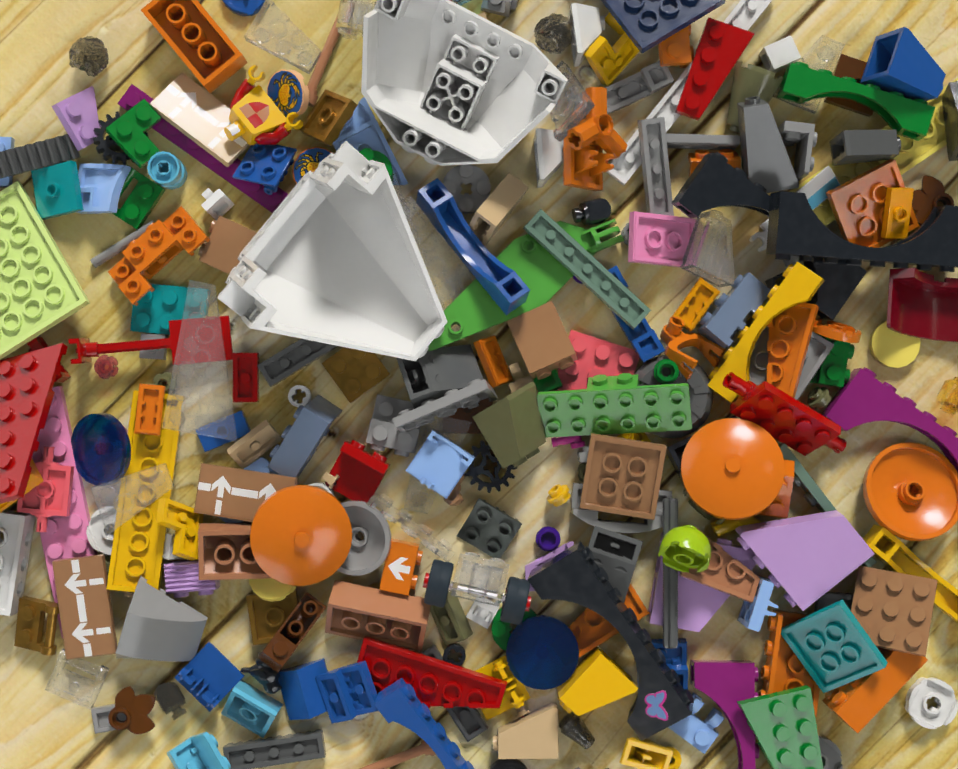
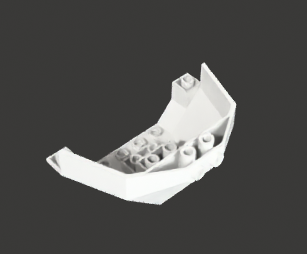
[361,0,568,166]

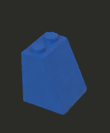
[860,27,946,101]

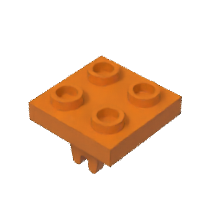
[563,135,614,191]

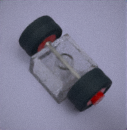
[423,552,532,625]

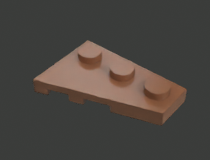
[679,528,760,603]

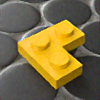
[584,33,639,87]
[156,498,204,561]

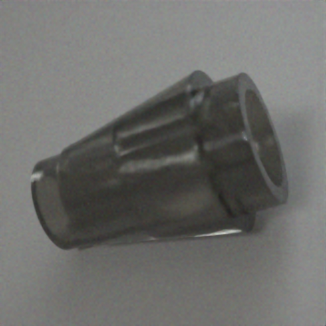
[559,712,595,749]

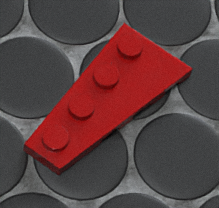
[675,17,755,120]

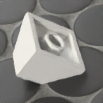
[568,3,605,67]
[534,128,565,188]

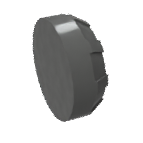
[634,355,713,438]

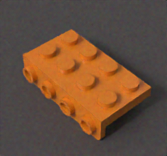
[758,609,820,717]

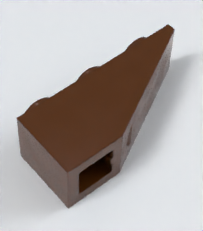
[258,592,327,673]

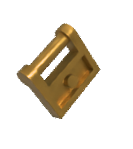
[14,596,59,655]

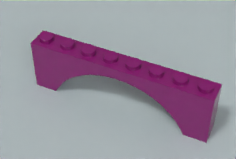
[821,367,958,472]
[690,660,759,769]

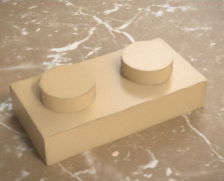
[226,420,282,469]

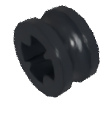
[443,643,466,666]

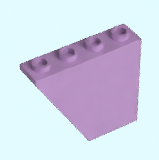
[735,510,875,611]
[647,532,756,632]

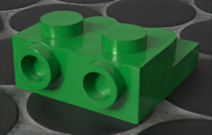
[810,333,855,388]

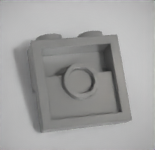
[366,394,421,457]

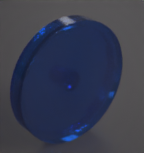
[71,413,131,486]
[506,615,579,690]

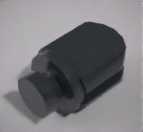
[572,198,611,225]

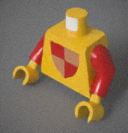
[224,65,303,145]

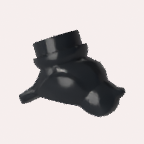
[241,652,282,694]

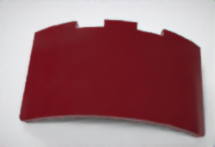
[887,268,958,342]

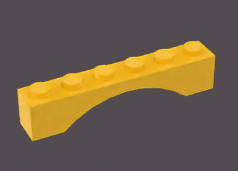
[708,261,825,403]
[863,524,958,624]

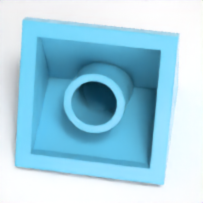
[221,680,283,738]

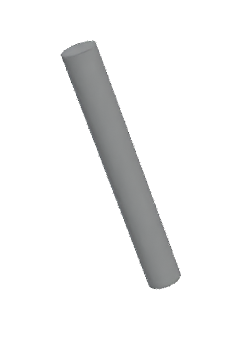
[90,220,155,268]

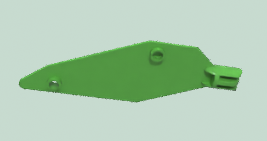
[428,219,624,351]

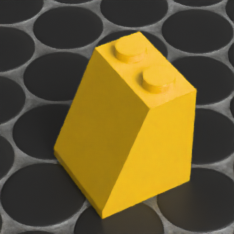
[556,646,638,716]

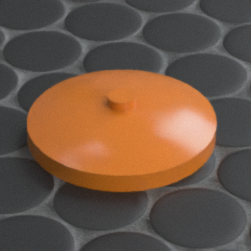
[681,418,785,520]
[863,442,958,541]
[250,485,352,586]

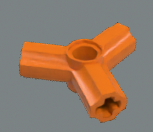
[565,87,628,159]

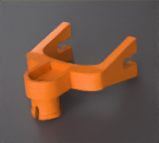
[660,316,726,380]

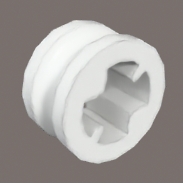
[288,385,312,407]

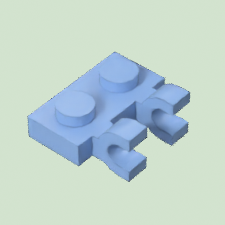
[668,693,725,754]

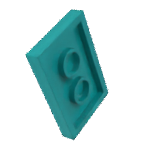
[130,284,211,335]

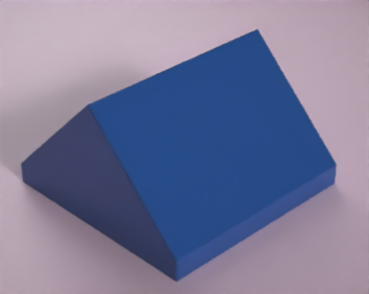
[278,658,328,720]

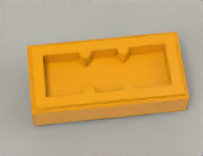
[881,188,914,239]
[671,277,720,332]

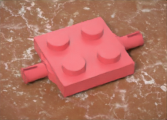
[17,446,74,532]

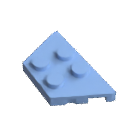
[333,97,408,185]

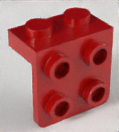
[325,439,390,503]

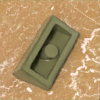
[430,589,473,646]

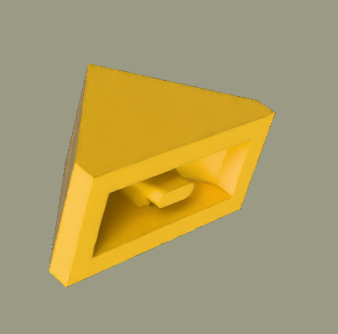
[620,736,673,769]

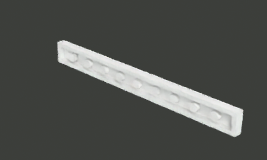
[607,0,772,186]

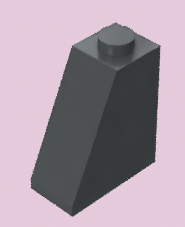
[830,130,901,166]

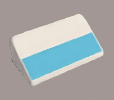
[797,165,840,210]

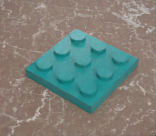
[781,600,888,693]

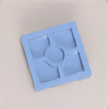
[405,429,475,499]
[737,575,779,632]

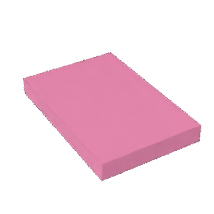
[628,211,696,268]

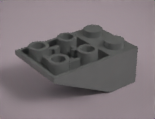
[396,344,483,409]
[588,526,643,603]

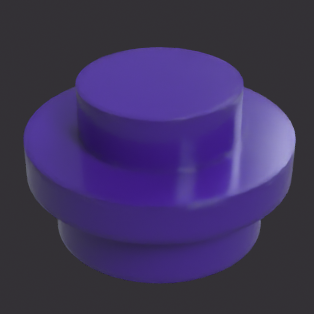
[536,526,561,551]

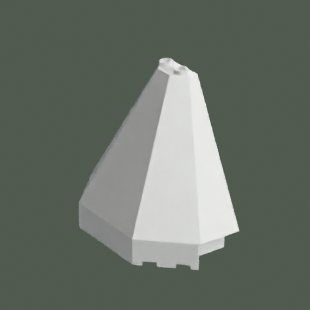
[217,141,448,361]

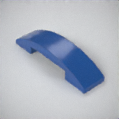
[608,265,665,363]

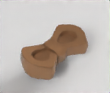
[444,474,466,506]

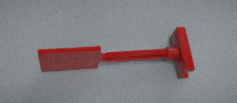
[68,316,233,365]

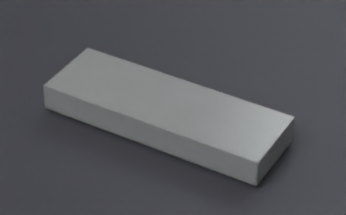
[666,133,740,150]

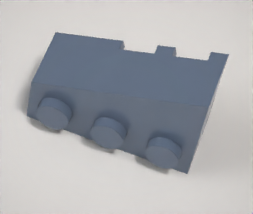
[697,272,770,348]
[268,394,343,478]

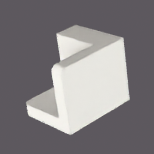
[759,36,801,73]

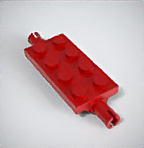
[723,372,847,456]

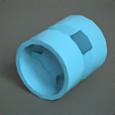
[147,151,188,190]

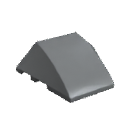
[115,576,208,662]

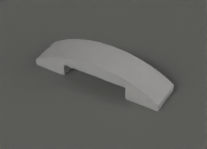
[574,61,674,119]
[571,508,663,533]

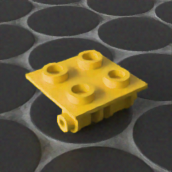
[475,654,531,720]

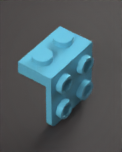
[167,732,231,769]

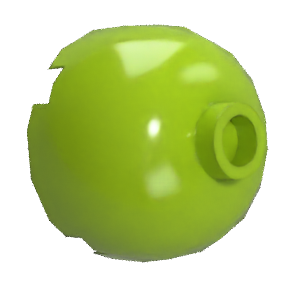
[658,525,711,573]

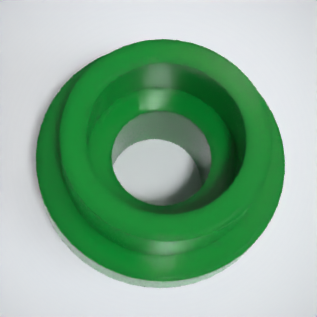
[653,359,679,384]

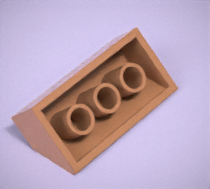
[198,522,271,580]
[325,580,431,653]

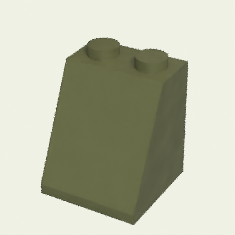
[473,381,546,469]

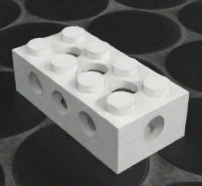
[0,509,35,616]

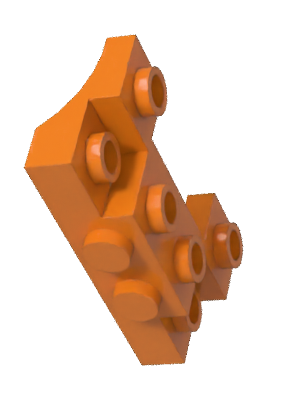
[108,206,210,306]

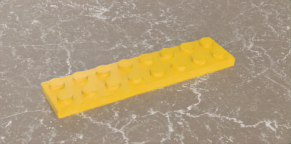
[106,390,185,592]

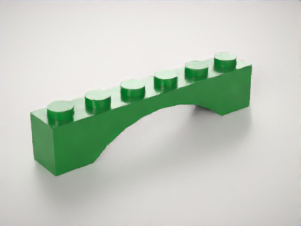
[777,62,935,141]

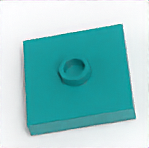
[31,161,84,220]

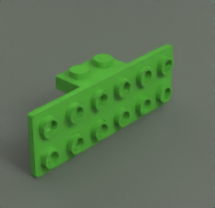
[537,373,692,438]

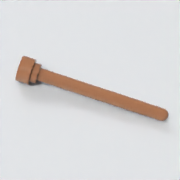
[307,0,354,107]
[359,741,436,769]

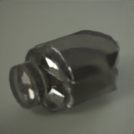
[154,682,187,720]

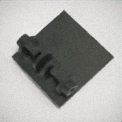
[457,498,522,561]

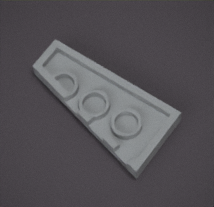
[392,379,498,433]

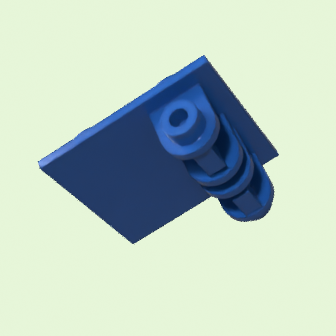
[232,143,297,195]
[174,641,245,712]

